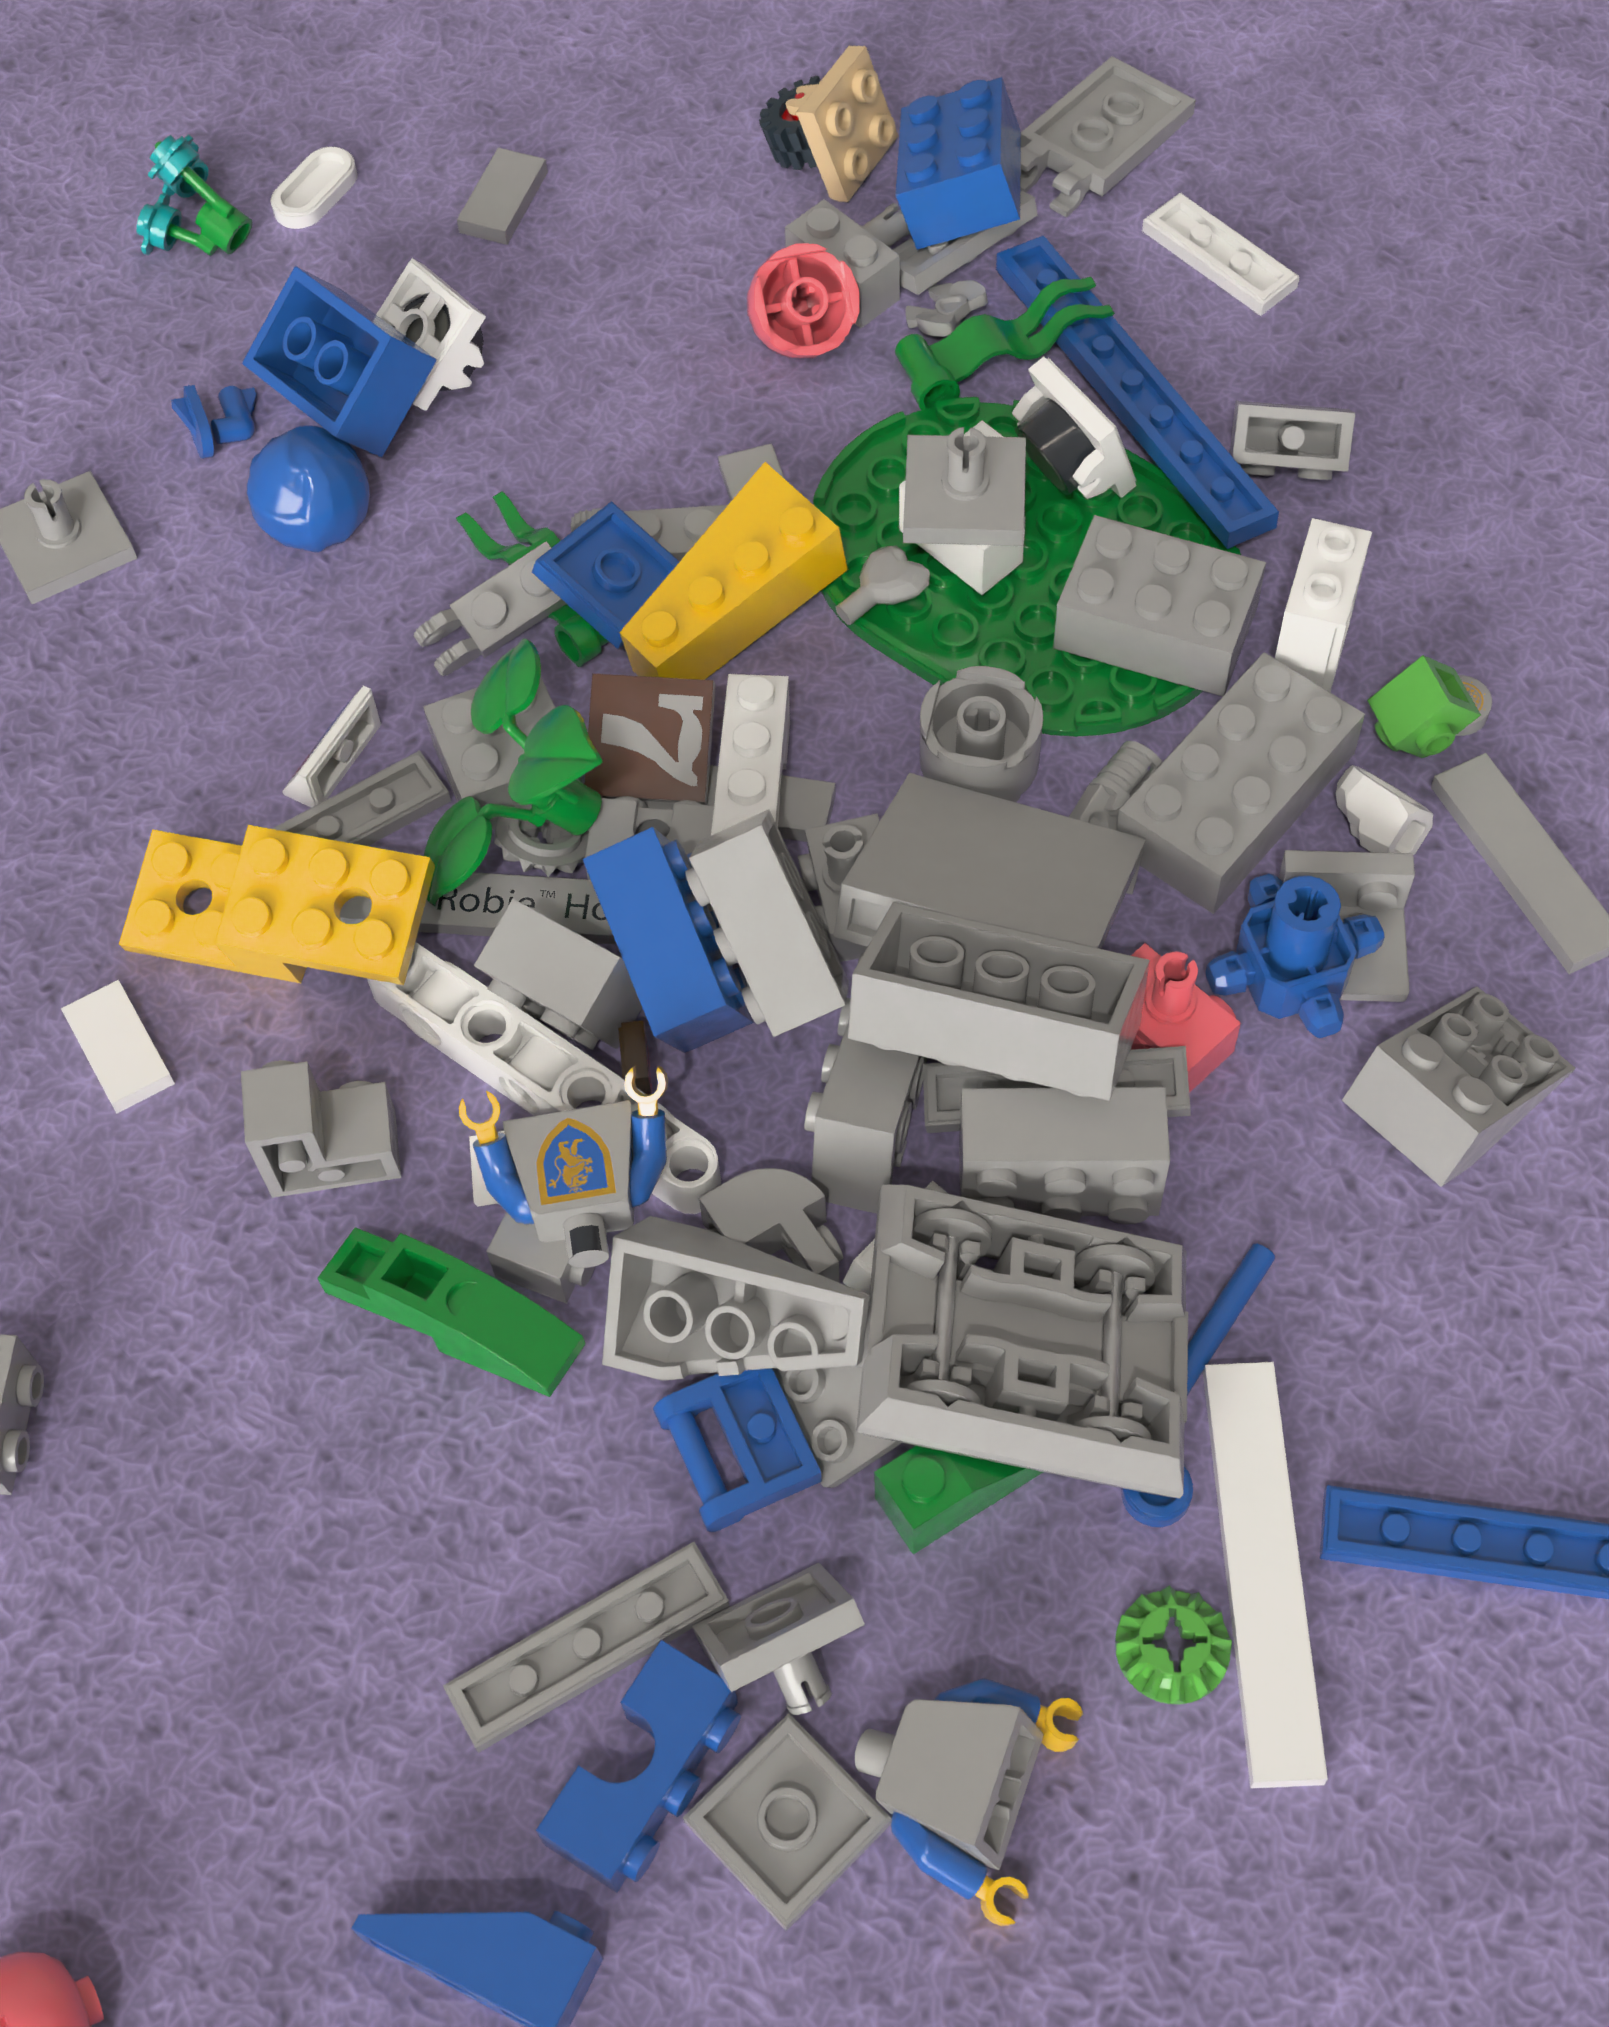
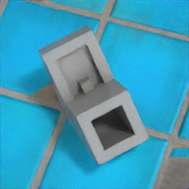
[699,1168,843,1283]

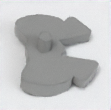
[906,280,988,336]

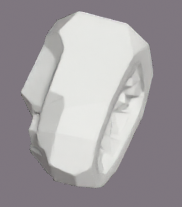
[1336,765,1433,855]

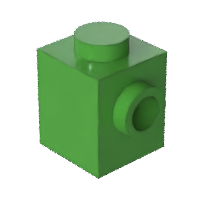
[1367,655,1481,758]

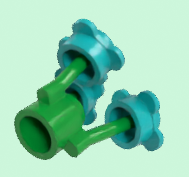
[136,134,253,256]

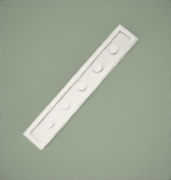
[1203,1362,1328,1788]

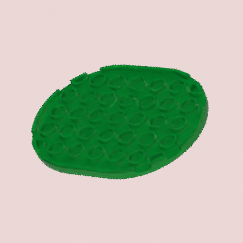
[813,397,1241,737]

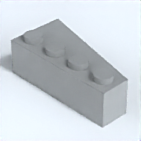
[804,953,930,1214]

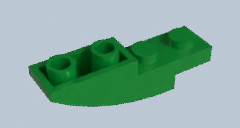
[317,1227,586,1397]

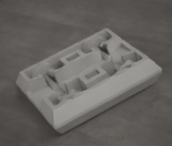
[856,1185,1188,1498]

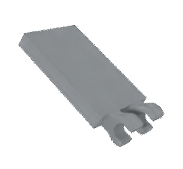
[1020,56,1196,218]

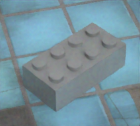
[1116,652,1365,914]
[848,902,1150,1101]

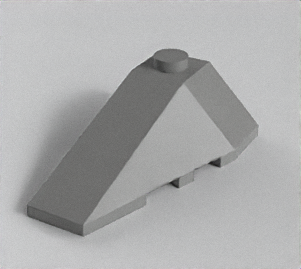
[602,1216,870,1381]

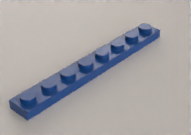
[996,235,1279,549]

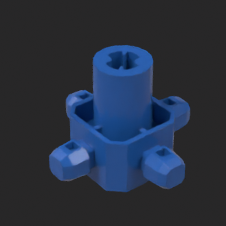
[1205,874,1385,1038]

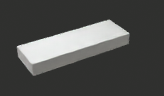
[1142,193,1299,316]

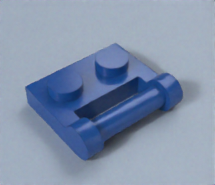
[653,1368,822,1532]

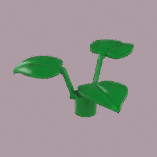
[424,639,603,906]

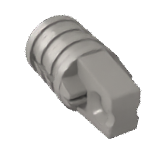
[1069,741,1162,830]

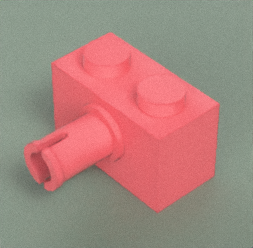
[1130,943,1241,1093]

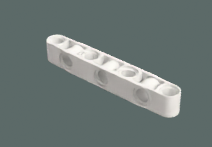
[367,942,722,1214]

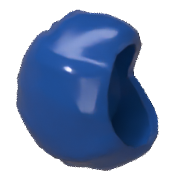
[247,426,370,553]

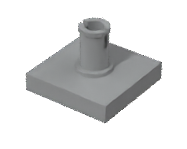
[903,427,1026,546]
[0,471,137,604]
[692,1563,865,1715]

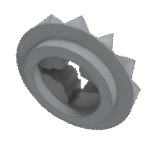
[494,804,589,877]

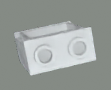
[1275,518,1372,692]

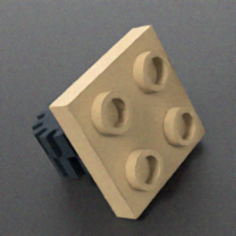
[759,46,899,202]

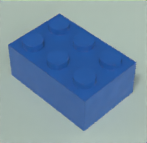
[896,77,1021,250]
[242,266,437,458]
[583,827,754,1053]

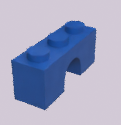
[536,1640,741,1893]

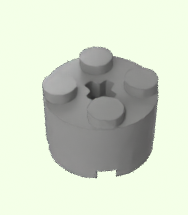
[920,666,1043,802]

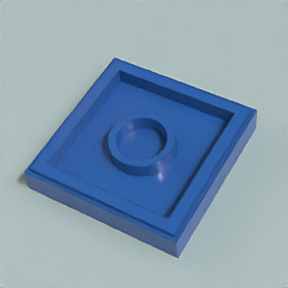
[532,501,680,649]

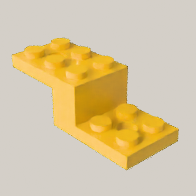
[119,825,435,985]

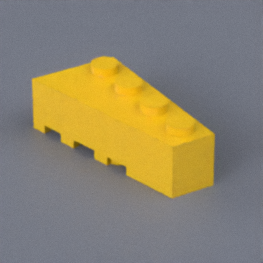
[620,462,848,680]

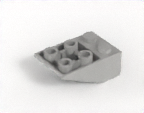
[1342,986,1576,1187]

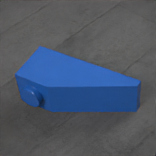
[351,1911,603,2027]

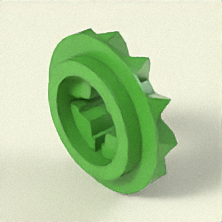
[1115,1585,1232,1704]

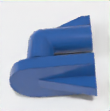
[171,385,256,459]

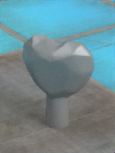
[836,546,930,625]

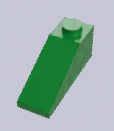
[874,1446,1043,1554]

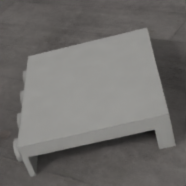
[833,773,1146,949]

